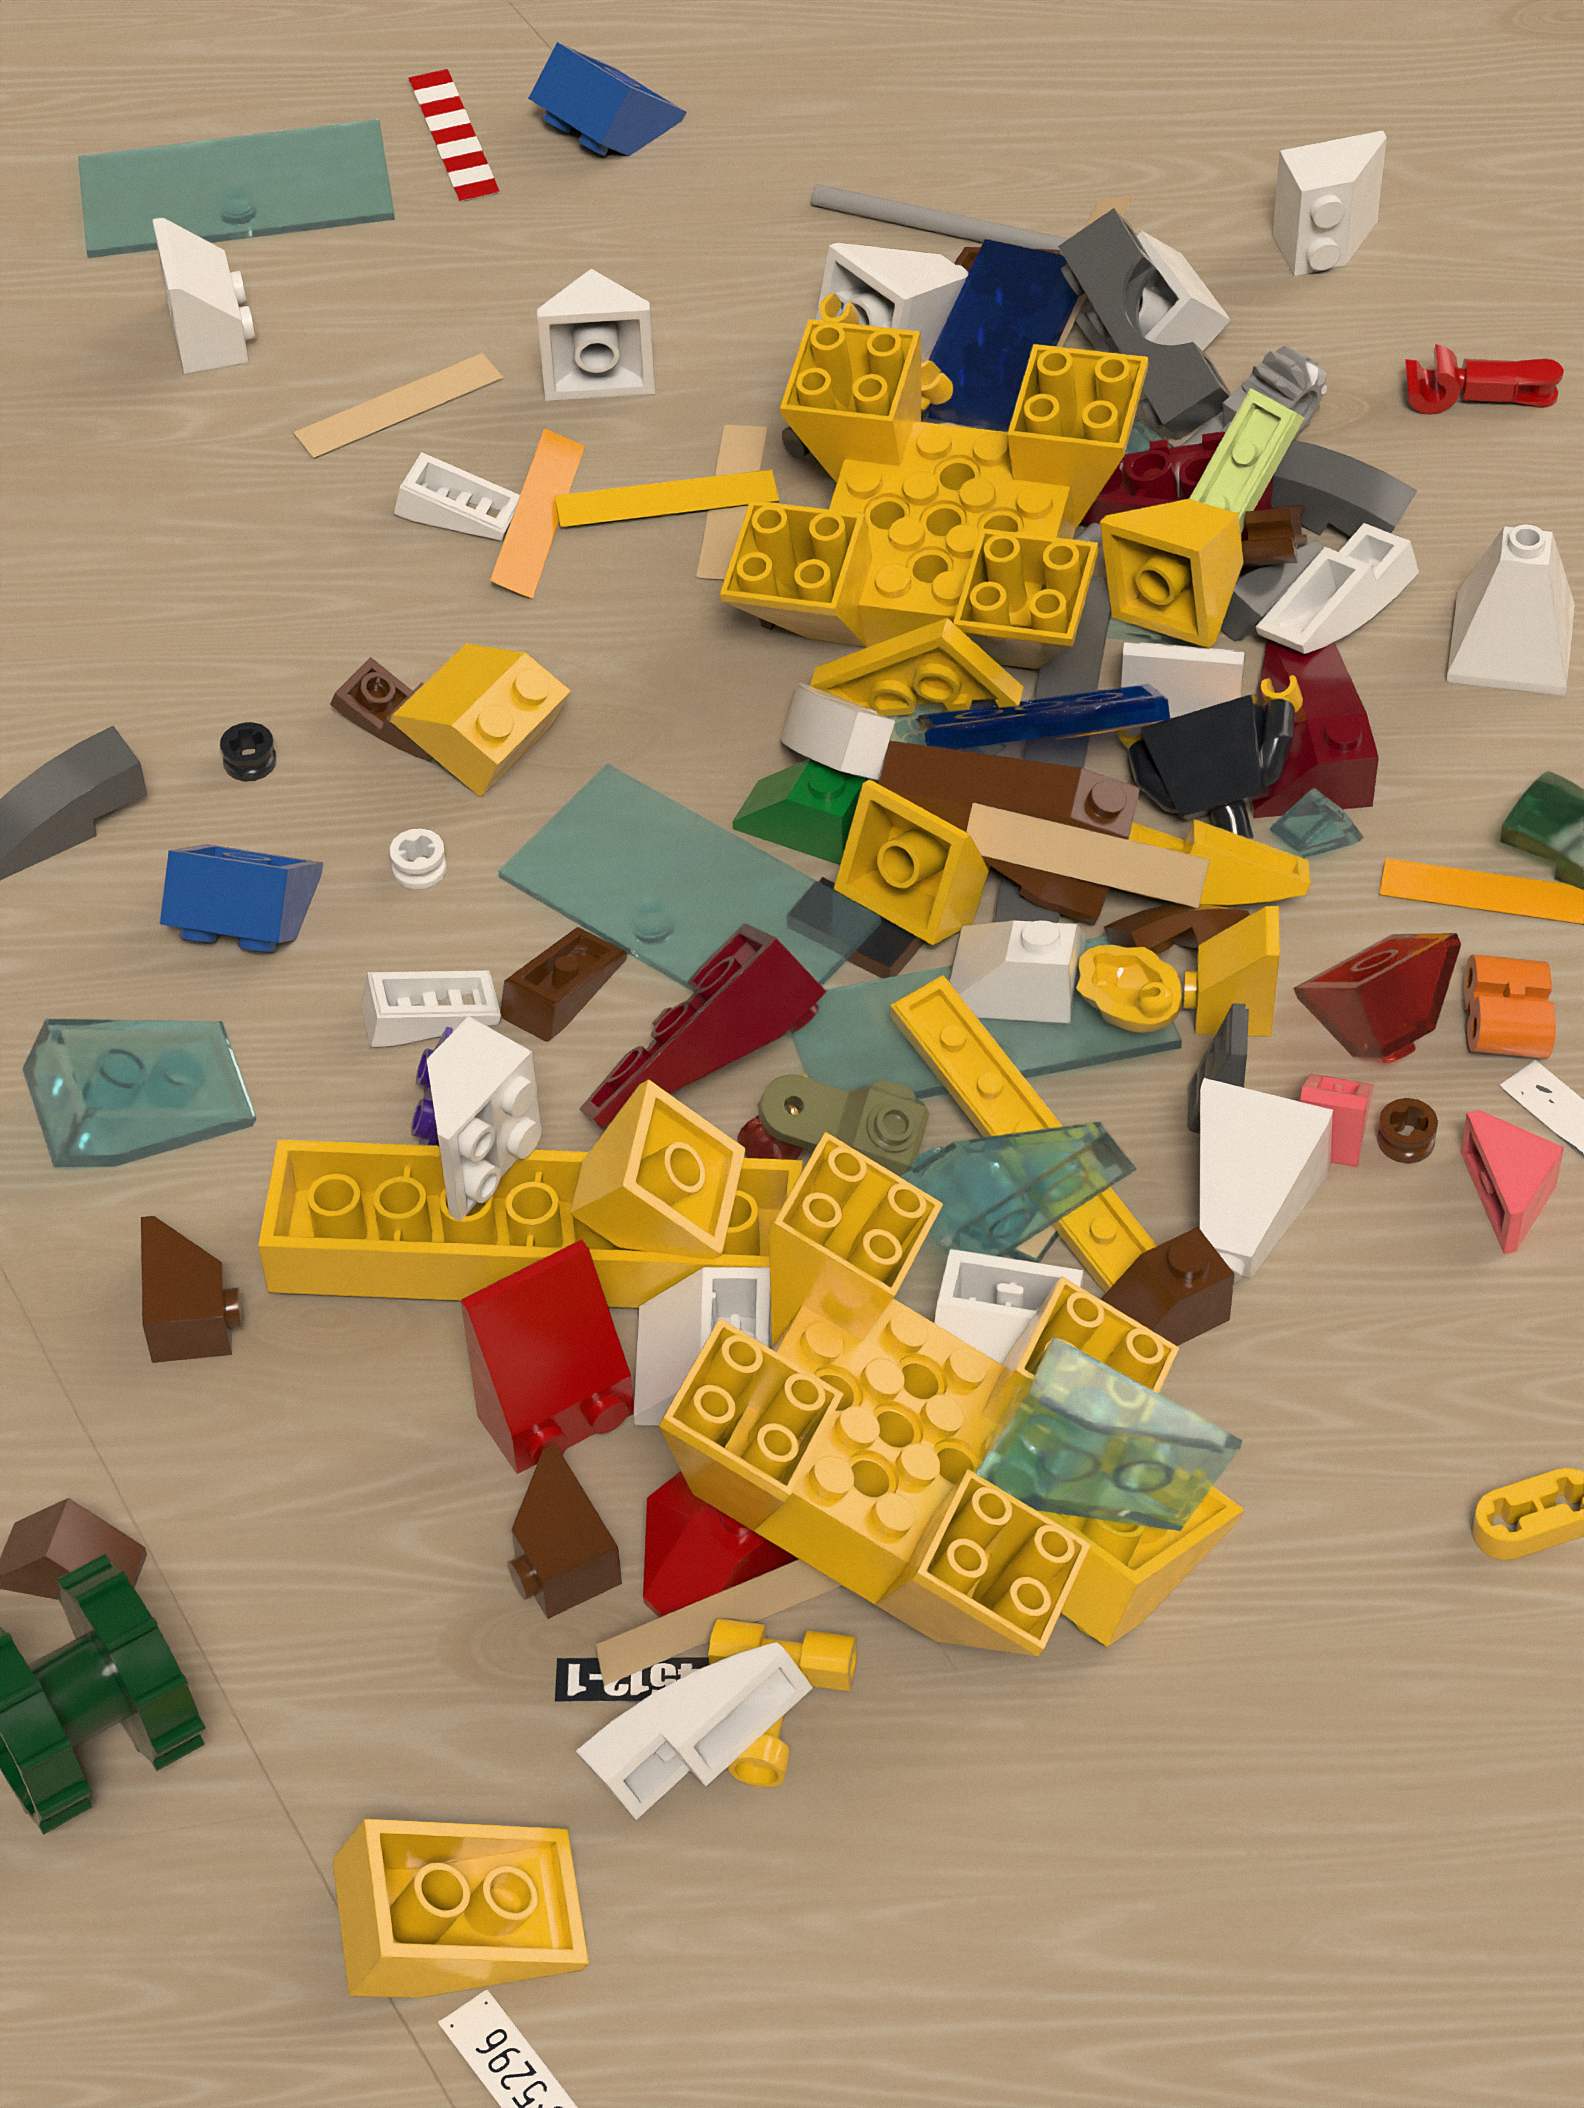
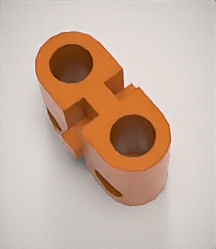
[1464,954,1556,1059]

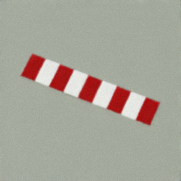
[408,69,500,202]

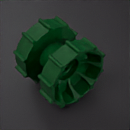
[0,1554,206,1835]

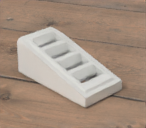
[394,452,520,541]
[361,970,501,1048]

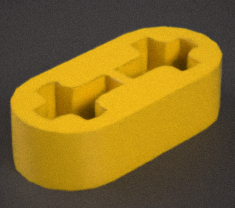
[1472,1468,1584,1560]

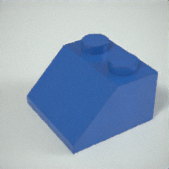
[528,42,687,156]
[160,844,323,952]

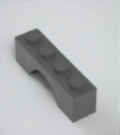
[1058,208,1232,440]

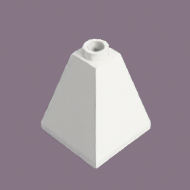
[816,243,971,359]
[1446,524,1575,696]
[1200,1078,1333,1282]

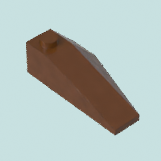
[877,741,1140,925]

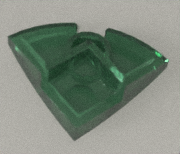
[1500,771,1584,890]

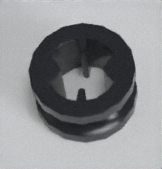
[220,722,277,782]

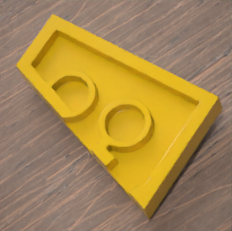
[810,618,1024,717]

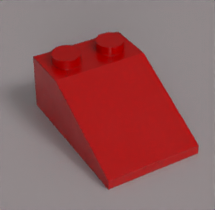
[460,1239,634,1474]

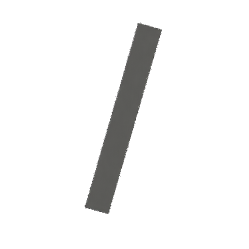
[994,576,1111,923]

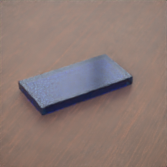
[927,239,1079,432]
[915,683,1170,750]

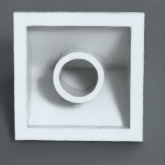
[537,269,655,401]
[1120,641,1246,718]

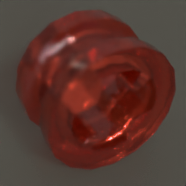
[737,1115,803,1160]

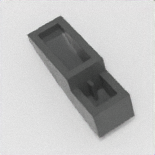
[1271,439,1418,537]
[0,726,147,880]

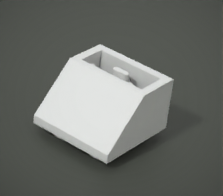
[427,1016,542,1221]
[934,1249,1083,1364]
[634,1267,772,1425]

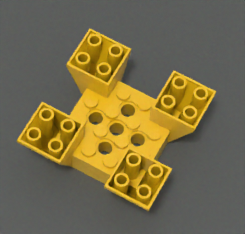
[720,319,1149,669]
[658,1132,1179,1657]

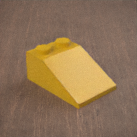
[1025,1434,1245,1647]
[332,1819,589,1998]

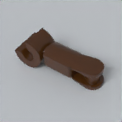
[1241,505,1307,567]

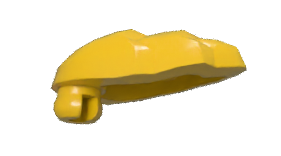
[1076,945,1182,1033]

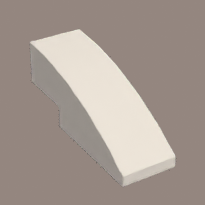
[1256,523,1419,654]
[781,683,895,780]
[576,1642,813,1820]

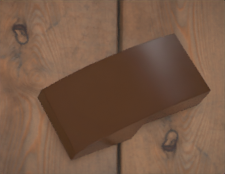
[330,657,433,761]
[1104,904,1250,955]

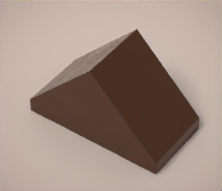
[0,1498,147,1600]

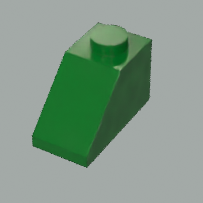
[733,758,868,865]

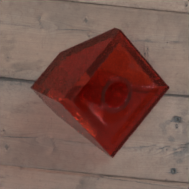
[1293,933,1462,1063]

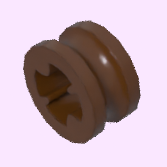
[1377,1098,1438,1164]

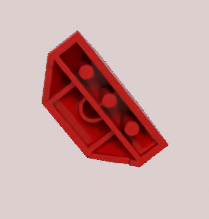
[643,1471,799,1618]

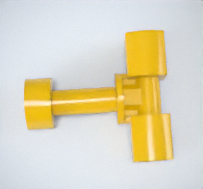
[708,1618,858,1788]

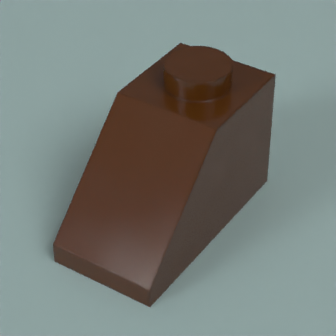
[141,1216,243,1363]
[1100,1227,1235,1346]
[508,1444,622,1619]

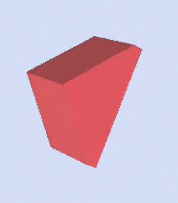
[1300,1073,1374,1167]
[1460,1110,1564,1254]

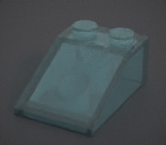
[22,1018,257,1167]
[900,1121,1137,1257]
[975,1336,1243,1531]

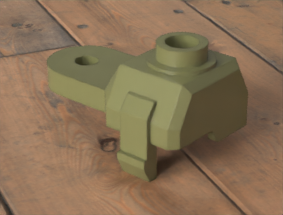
[757,1074,929,1182]

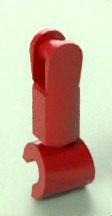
[1405,344,1564,415]

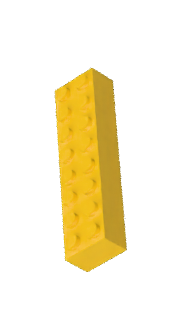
[258,1139,803,1308]

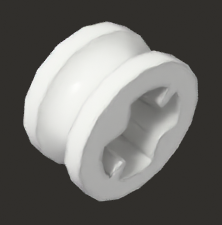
[390,828,447,890]

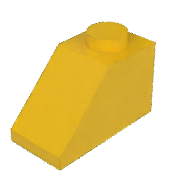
[1183,906,1280,1037]

